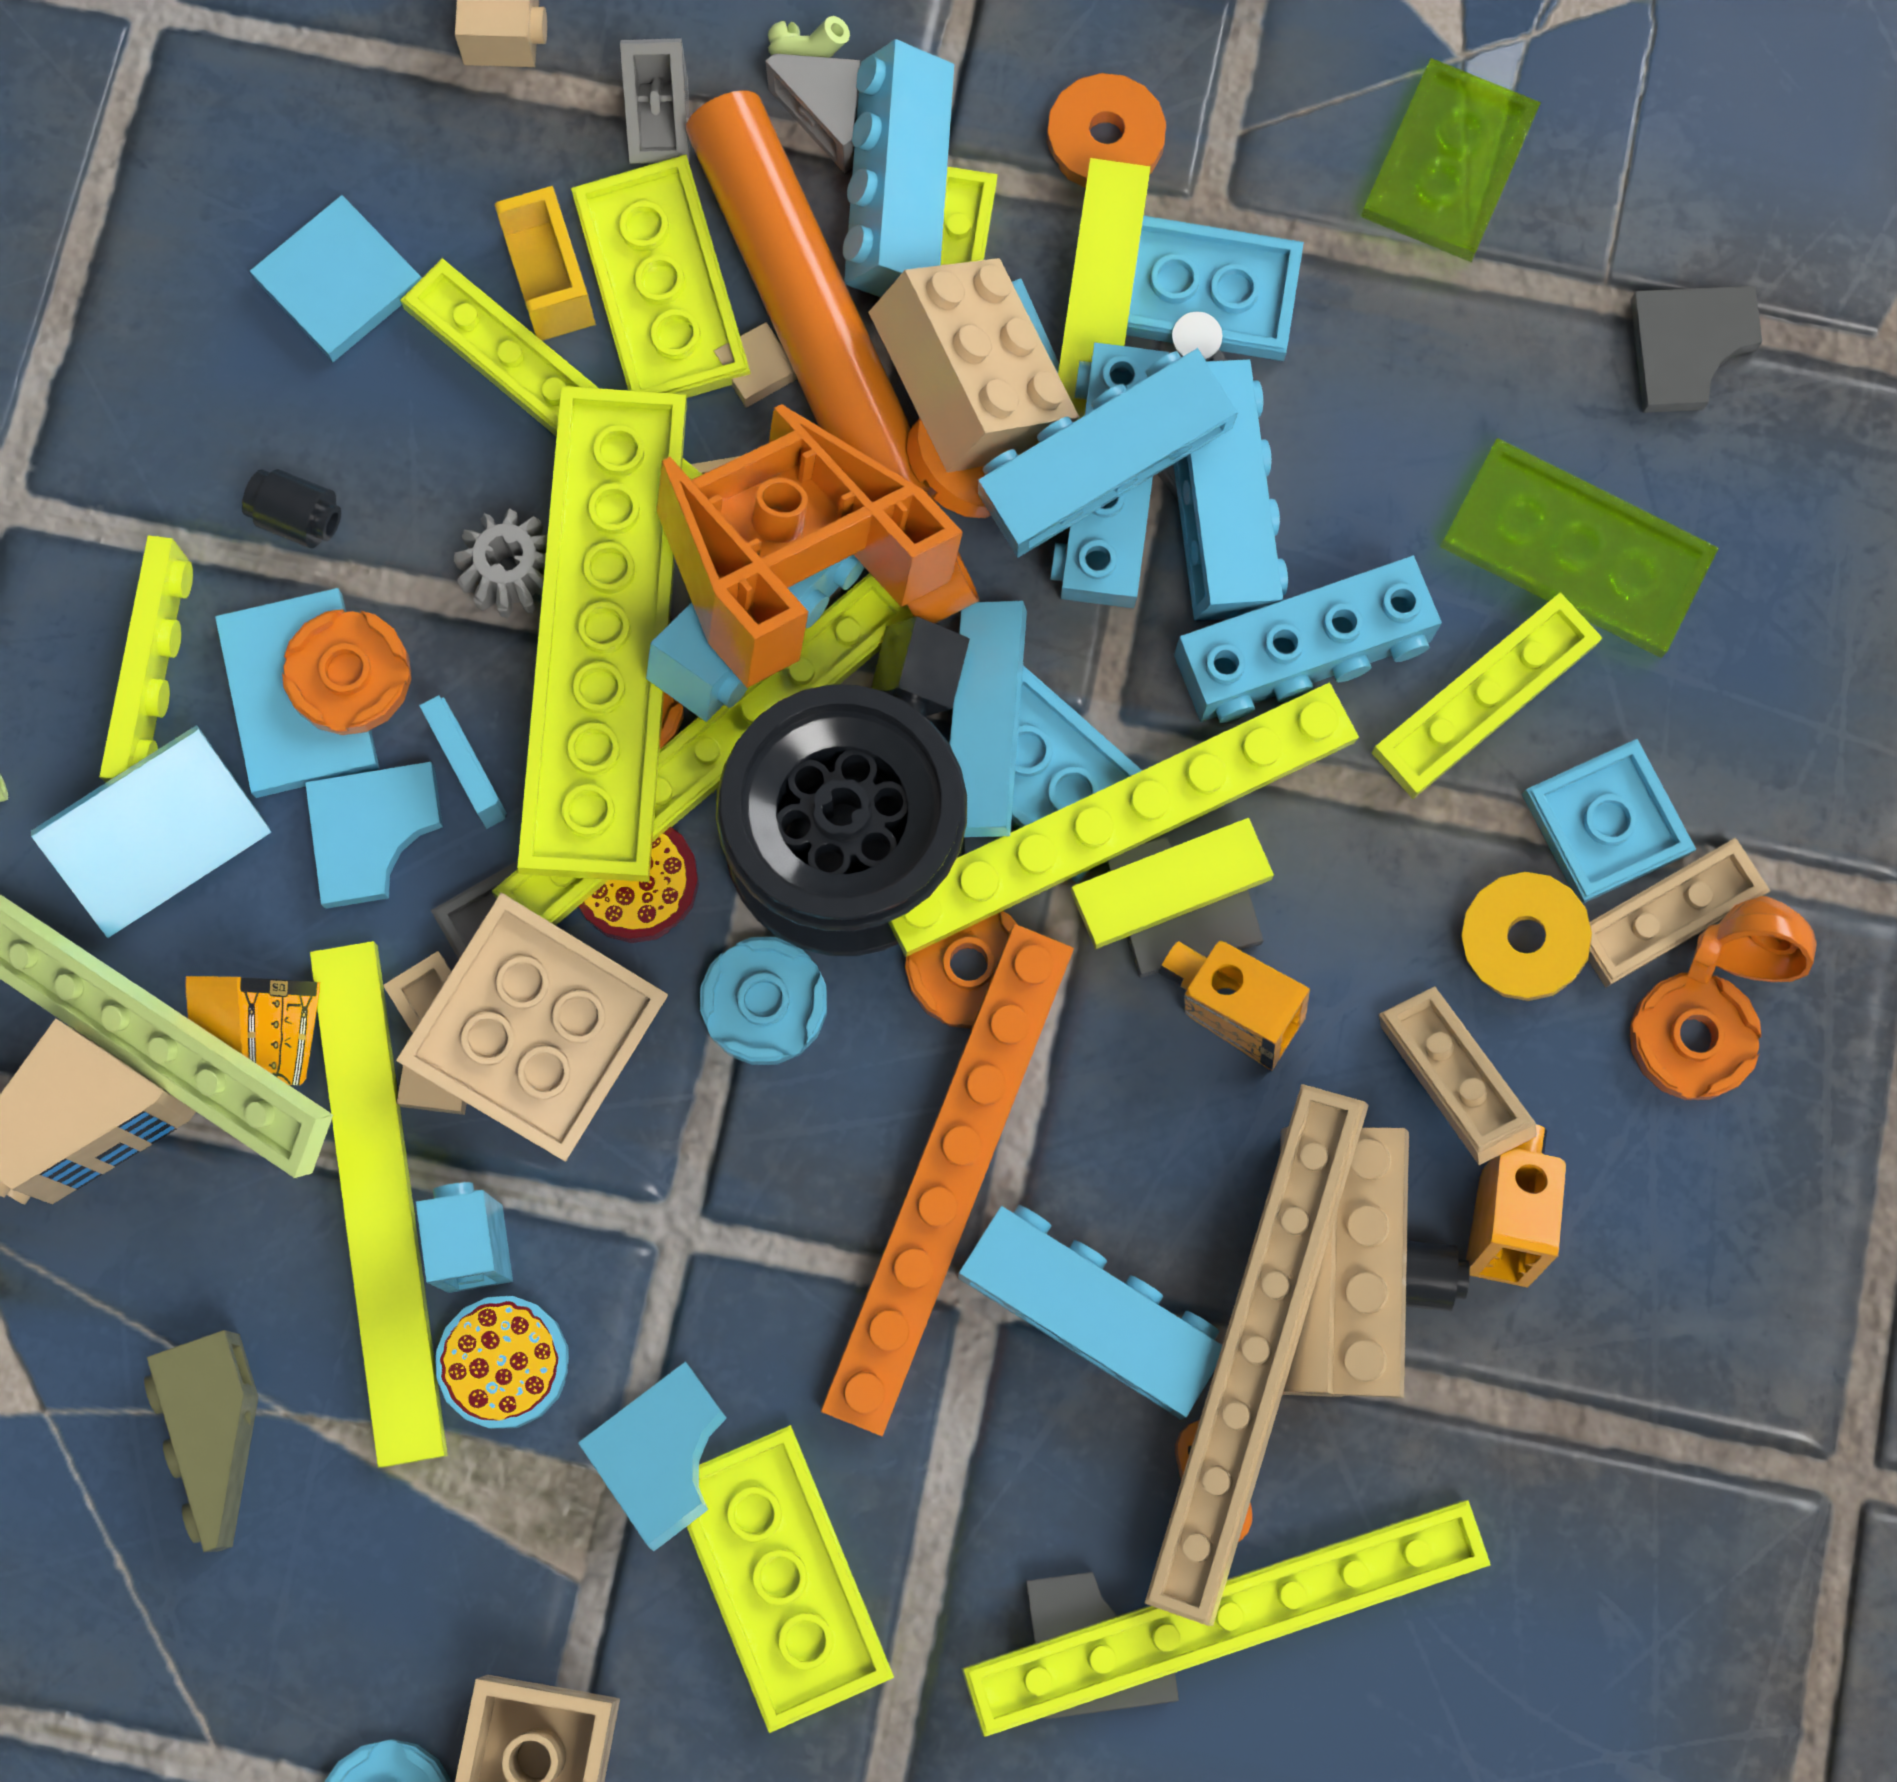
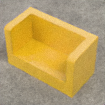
[494,186,596,341]

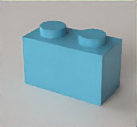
[416,1182,513,1293]

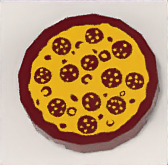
[579,827,699,943]

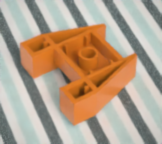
[656,404,963,688]

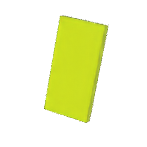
[571,155,751,398]
[687,1425,894,1733]

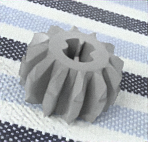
[454,508,548,619]

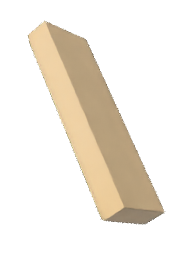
[1588,838,1770,988]
[1379,986,1537,1165]

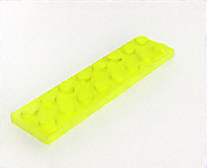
[517,386,687,882]

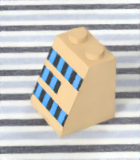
[0,1019,196,1205]

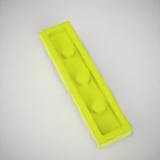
[99,535,193,782]
[1371,592,1602,799]

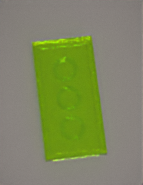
[1440,438,1719,658]

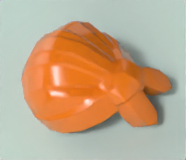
[1687,896,1817,984]

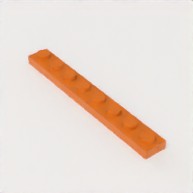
[820,924,1074,1437]

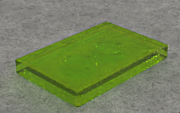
[1361,58,1541,262]

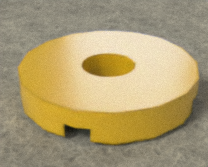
[1462,872,1592,1001]

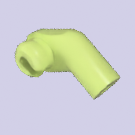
[768,16,850,58]

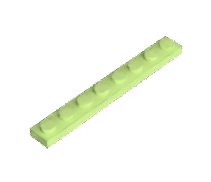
[0,895,333,1178]

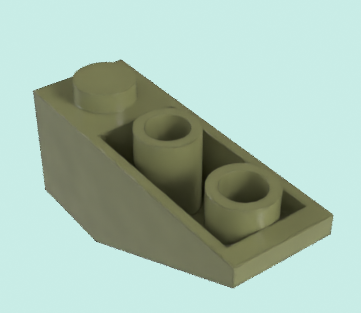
[144,1330,258,1552]

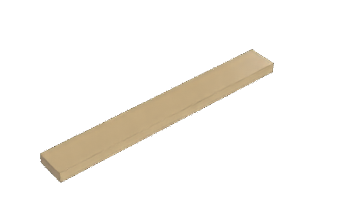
[1145,1084,1369,1626]

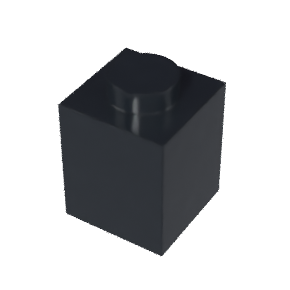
[871,616,970,717]

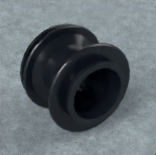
[716,685,967,956]

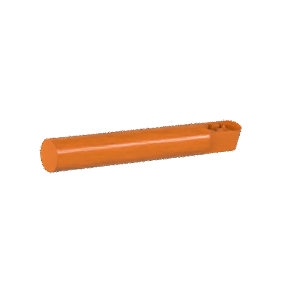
[685,91,980,624]

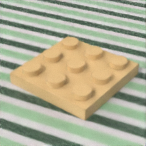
[396,893,668,1162]

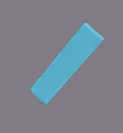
[950,601,1027,837]

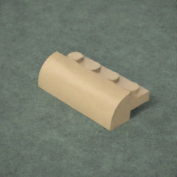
[1280,1127,1409,1398]

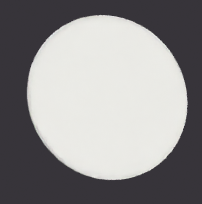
[1172,312,1223,359]

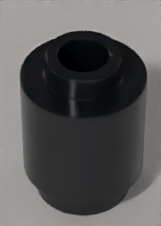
[242,469,341,549]
[1406,1241,1470,1311]

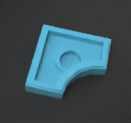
[305,762,443,909]
[578,1362,726,1551]

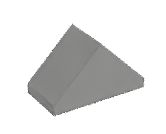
[620,38,690,164]
[766,54,860,173]

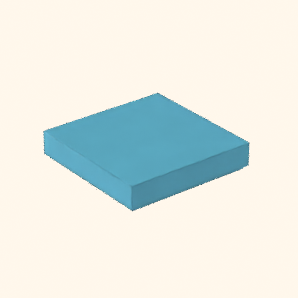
[250,195,422,362]
[1522,739,1696,904]

